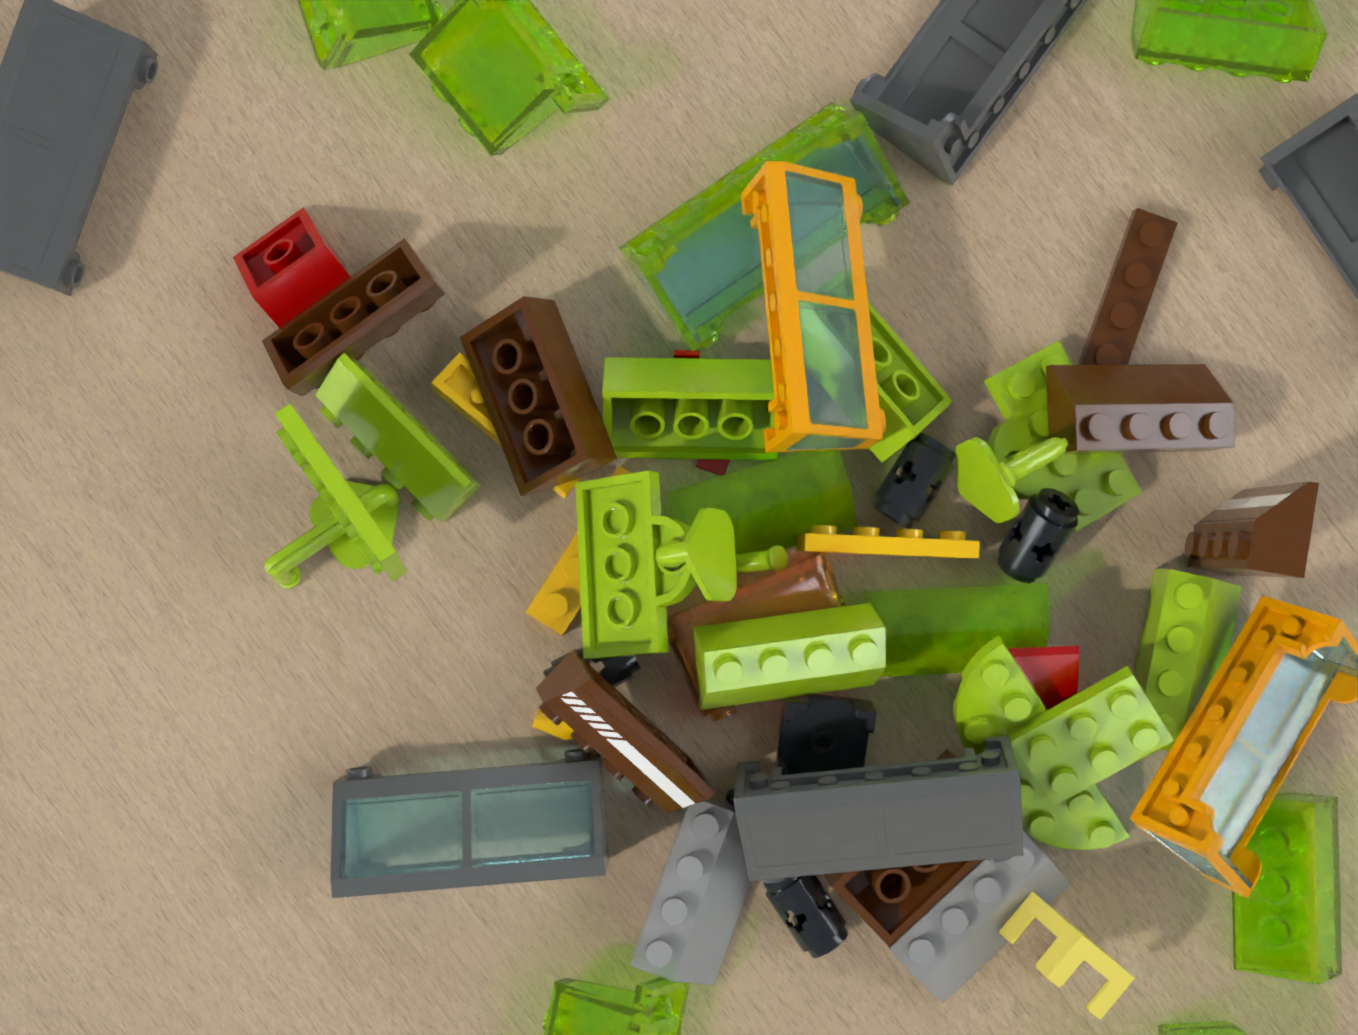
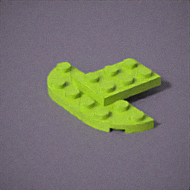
[953,636,1174,850]

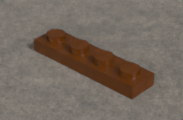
[1078,208,1178,365]

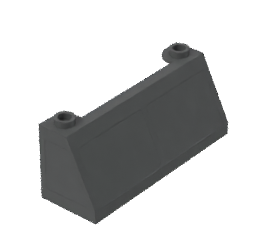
[0,0,158,296]
[850,0,1088,186]
[1258,93,1358,299]
[733,736,1024,883]

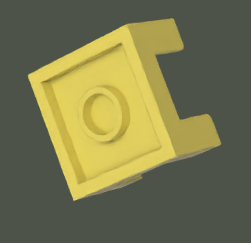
[999,891,1135,1020]

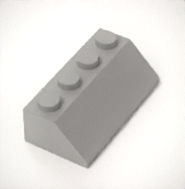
[631,797,751,985]
[886,831,1070,1003]

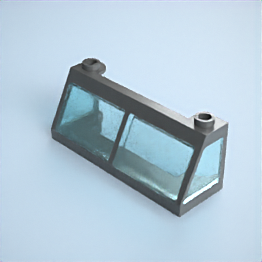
[330,749,609,898]

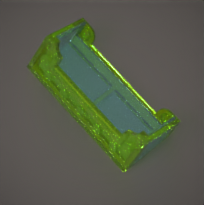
[618,102,910,351]

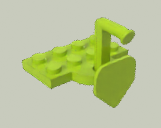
[955,340,1142,533]
[264,403,408,589]
[575,470,788,659]

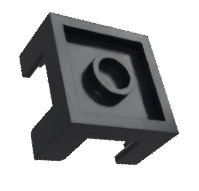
[774,694,877,775]

